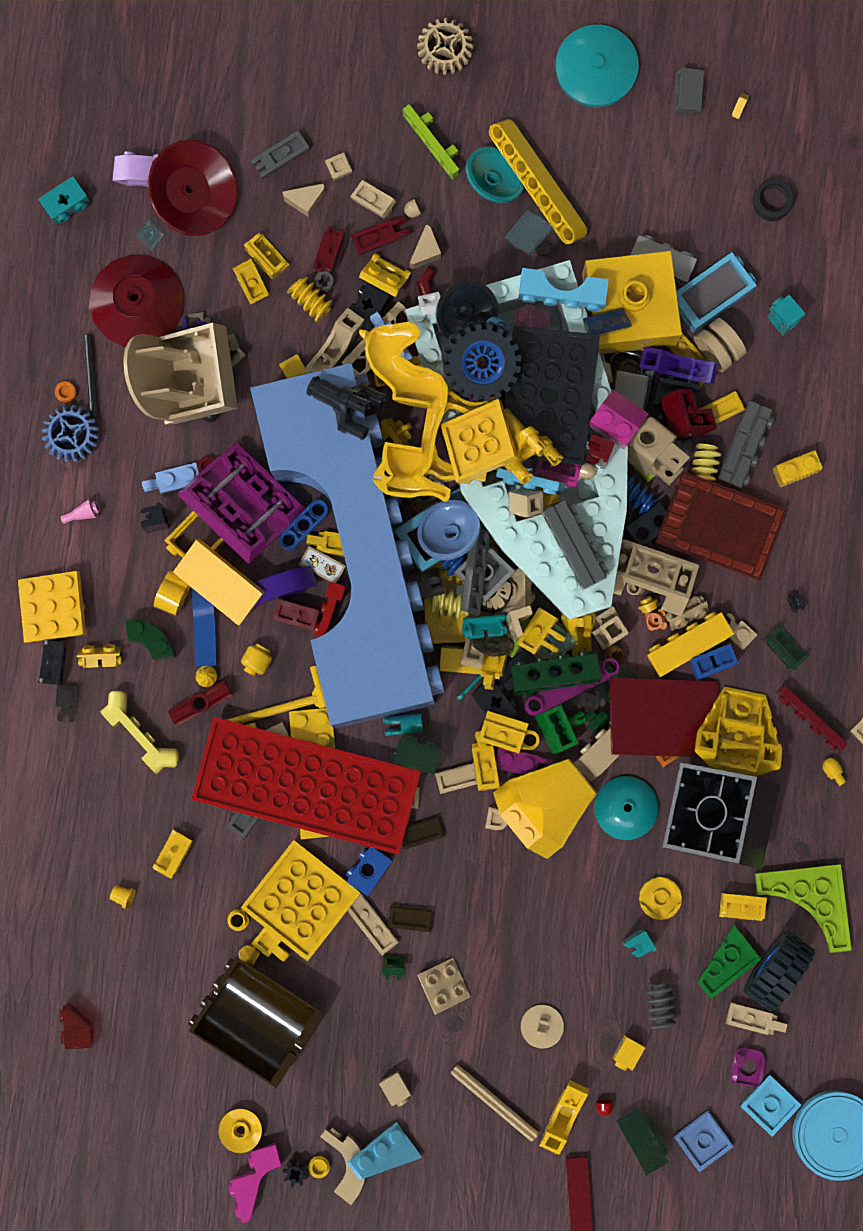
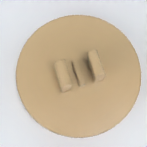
[521,1005,564,1048]

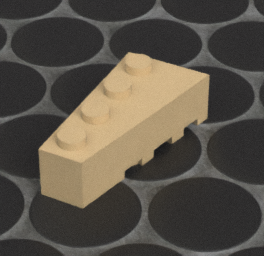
[573,722,619,782]

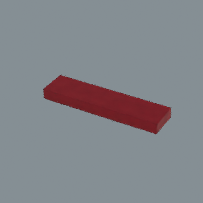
[565,1156,593,1231]

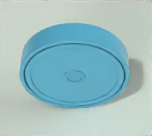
[792,1090,863,1181]

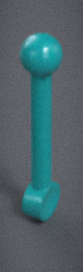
[457,674,482,701]

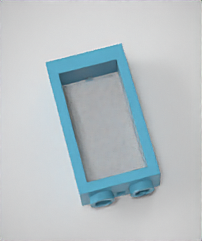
[676,252,757,333]

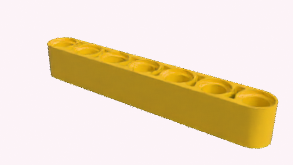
[489,119,587,244]

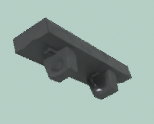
[456,527,490,615]

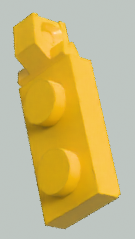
[306,531,344,557]
[481,634,511,690]
[472,731,500,791]

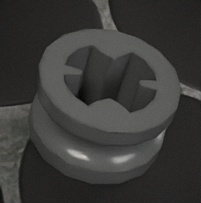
[315,271,334,292]

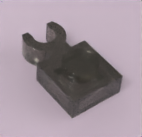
[55,685,79,722]

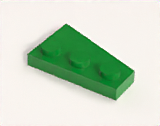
[697,925,761,999]

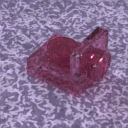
[514,304,550,329]

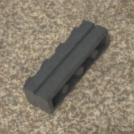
[716,401,774,490]
[542,500,608,591]

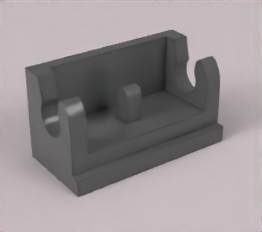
[673,67,704,115]

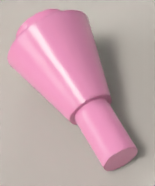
[61,498,100,524]

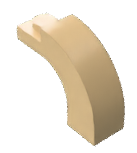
[305,308,364,374]
[320,1127,365,1205]

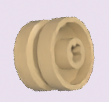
[694,318,747,373]

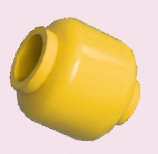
[241,643,272,676]

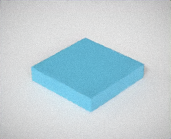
[740,1074,801,1137]

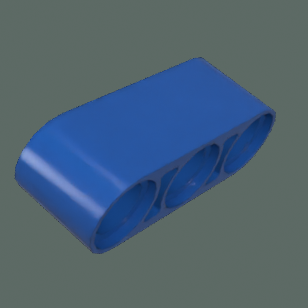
[279,500,329,552]

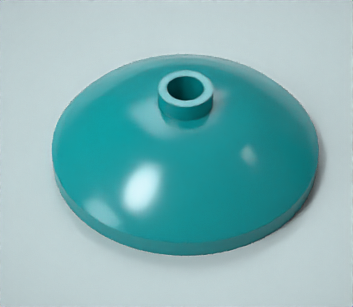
[466,147,524,203]
[594,776,658,840]

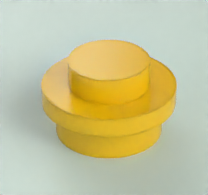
[637,595,658,613]
[308,1156,330,1178]

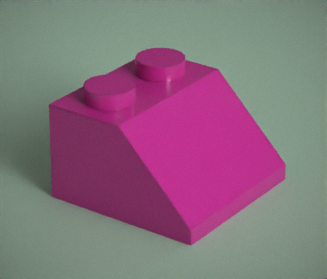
[589,390,649,450]

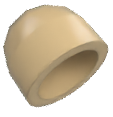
[404,199,421,218]
[579,461,596,480]
[626,583,645,595]

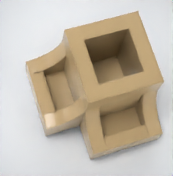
[592,606,631,650]

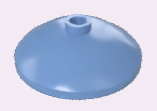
[417,500,481,560]

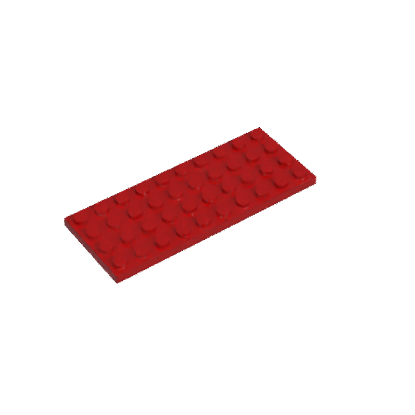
[191,717,421,855]

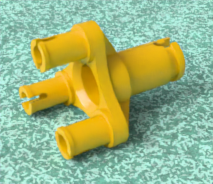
[504,409,563,485]

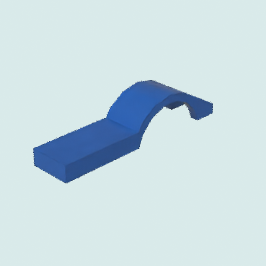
[192,588,217,667]

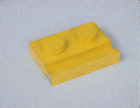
[478,711,529,753]

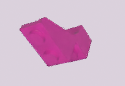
[229,1142,282,1223]

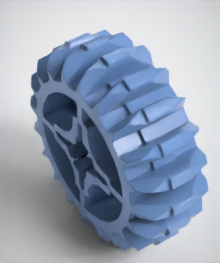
[42,405,99,462]

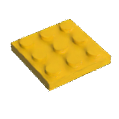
[441,399,518,484]
[18,571,86,643]

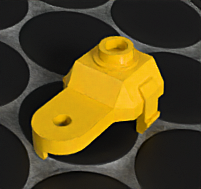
[561,612,596,657]

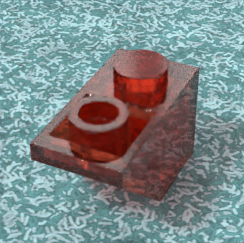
[60,1004,94,1049]

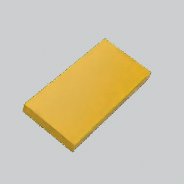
[173,539,265,626]

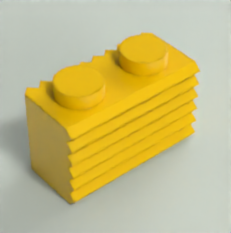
[773,450,822,487]

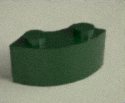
[125,619,176,661]

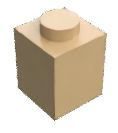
[509,488,543,518]
[379,1071,411,1107]

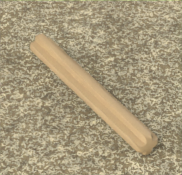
[451,1065,539,1141]

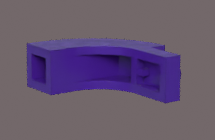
[640,347,719,385]
[253,566,317,609]

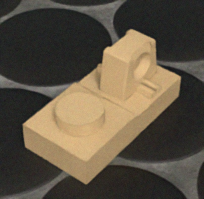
[350,180,396,218]

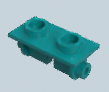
[461,615,507,639]

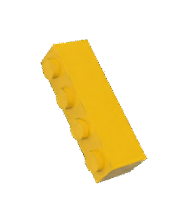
[647,611,734,678]

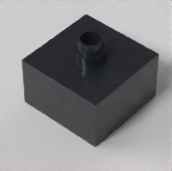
[662,762,780,870]

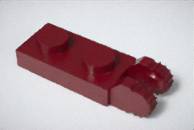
[351,216,412,256]

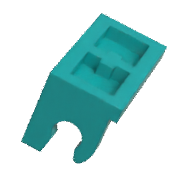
[622,929,657,957]

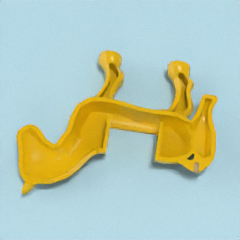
[359,322,499,502]

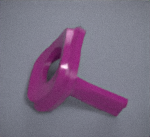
[731,1048,765,1087]

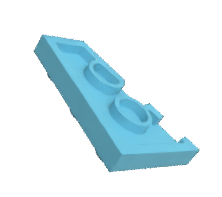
[346,1122,422,1180]

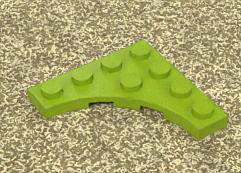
[755,864,852,953]

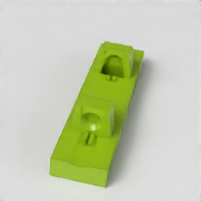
[403,104,459,180]

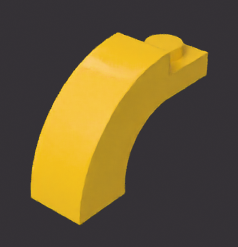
[540,1080,590,1155]

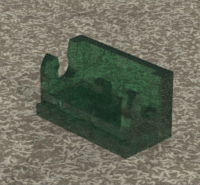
[762,625,809,672]

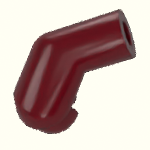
[417,268,435,296]

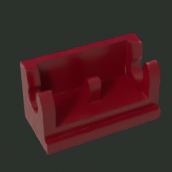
[312,226,345,275]
[586,434,615,470]
[273,597,321,631]

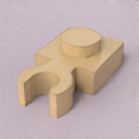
[726,613,757,651]

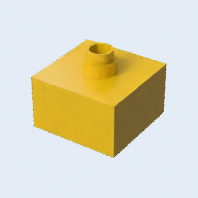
[582,251,682,354]

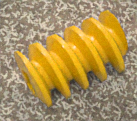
[287,276,332,322]

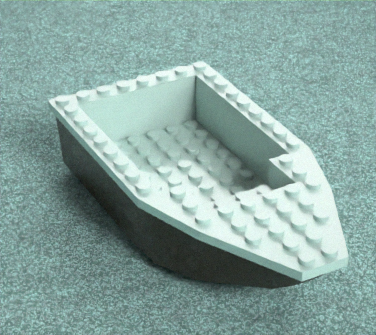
[405,260,628,620]

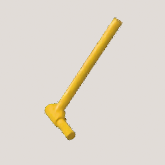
[226,666,326,724]

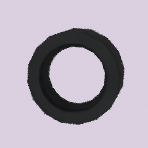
[752,179,794,221]

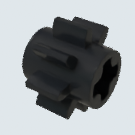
[282,1159,309,1188]

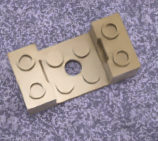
[613,539,699,616]

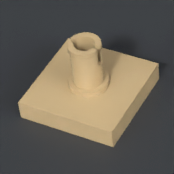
[494,568,535,617]

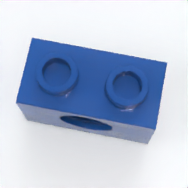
[346,847,392,896]

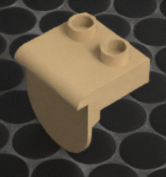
[123,323,238,425]

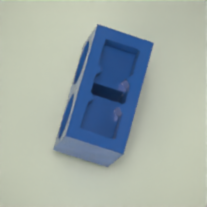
[688,644,739,681]

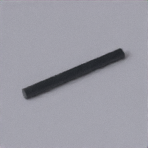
[84,334,98,418]

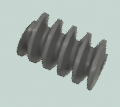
[647,983,676,1029]

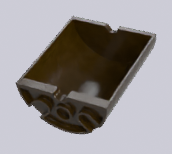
[188,957,324,1089]

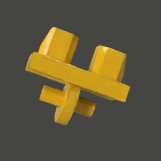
[380,418,413,446]

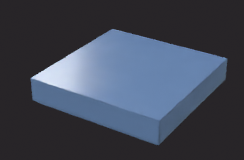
[673,1110,734,1172]

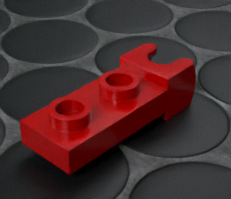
[314,582,346,638]

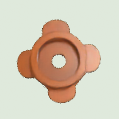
[645,609,668,631]

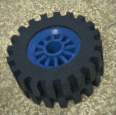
[441,320,521,401]
[743,930,815,1012]

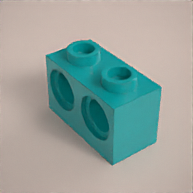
[767,295,805,336]

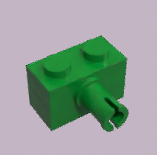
[535,705,586,754]

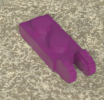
[495,747,556,775]

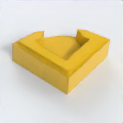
[732,93,749,119]

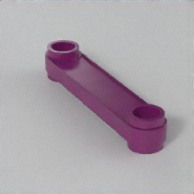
[524,658,620,716]

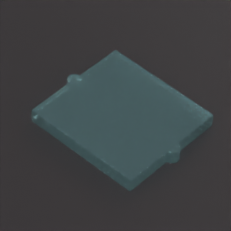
[504,210,553,255]

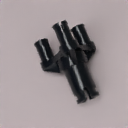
[306,376,387,440]

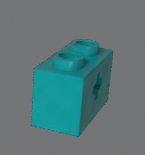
[38,176,90,225]

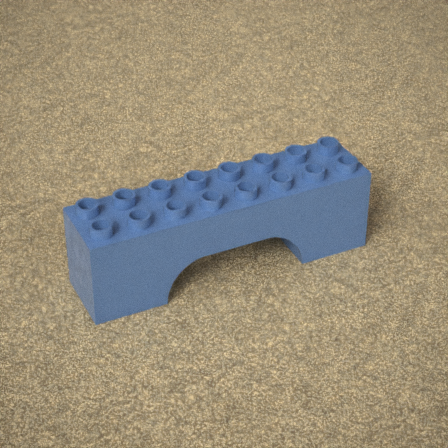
[250,363,444,729]

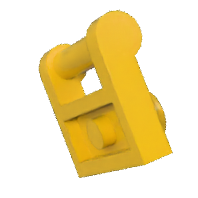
[359,253,412,297]

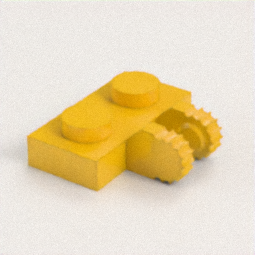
[517,608,566,655]

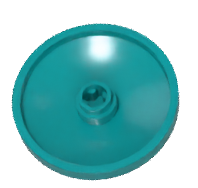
[555,25,639,108]

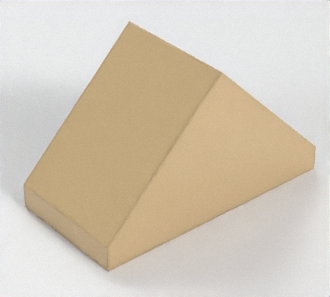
[283,184,325,217]
[410,225,441,269]

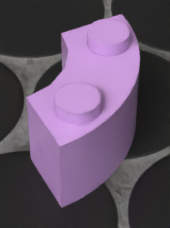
[112,152,158,186]

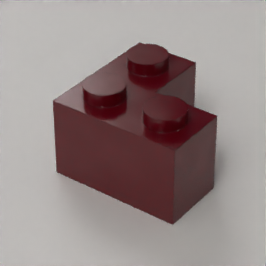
[661,389,717,438]

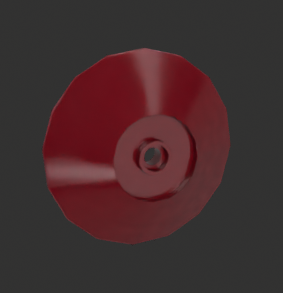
[147,140,238,236]
[89,255,184,347]

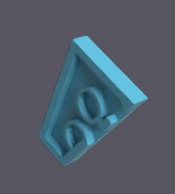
[496,468,565,495]

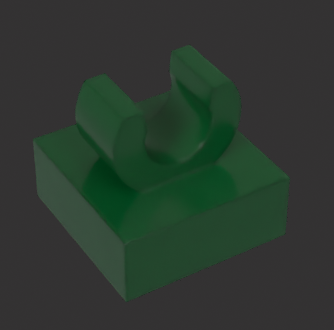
[585,710,610,736]
[382,955,405,981]

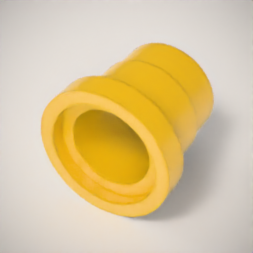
[110,885,136,910]
[227,909,249,931]

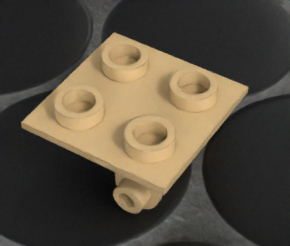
[417,958,471,1015]

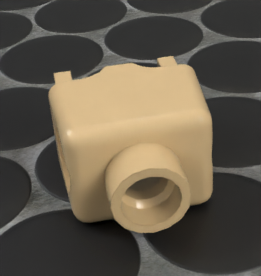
[627,417,690,486]

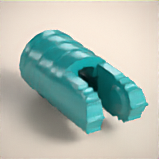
[383,713,423,736]

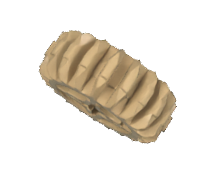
[417,18,473,75]

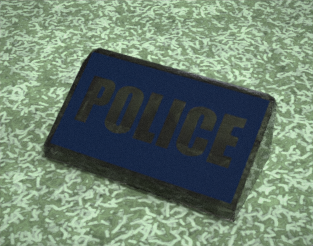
[583,308,632,337]

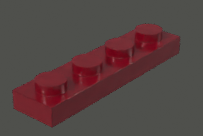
[777,686,848,751]

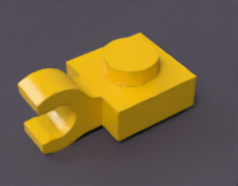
[251,927,290,962]

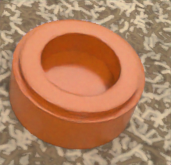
[55,381,77,403]

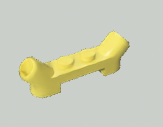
[100,691,179,774]

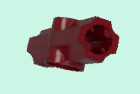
[168,680,233,727]

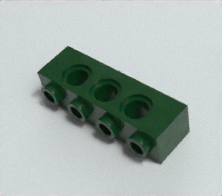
[511,651,601,696]

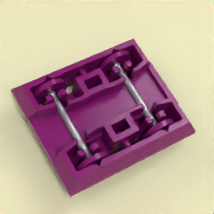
[177,441,306,564]

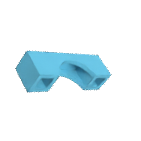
[518,268,609,312]

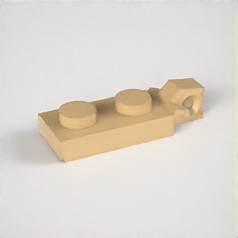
[725,1002,787,1035]

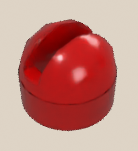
[596,1099,613,1117]

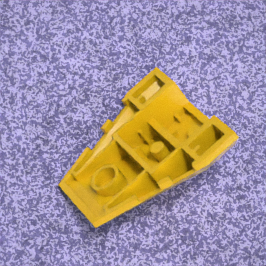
[695,687,782,776]
[493,759,596,859]

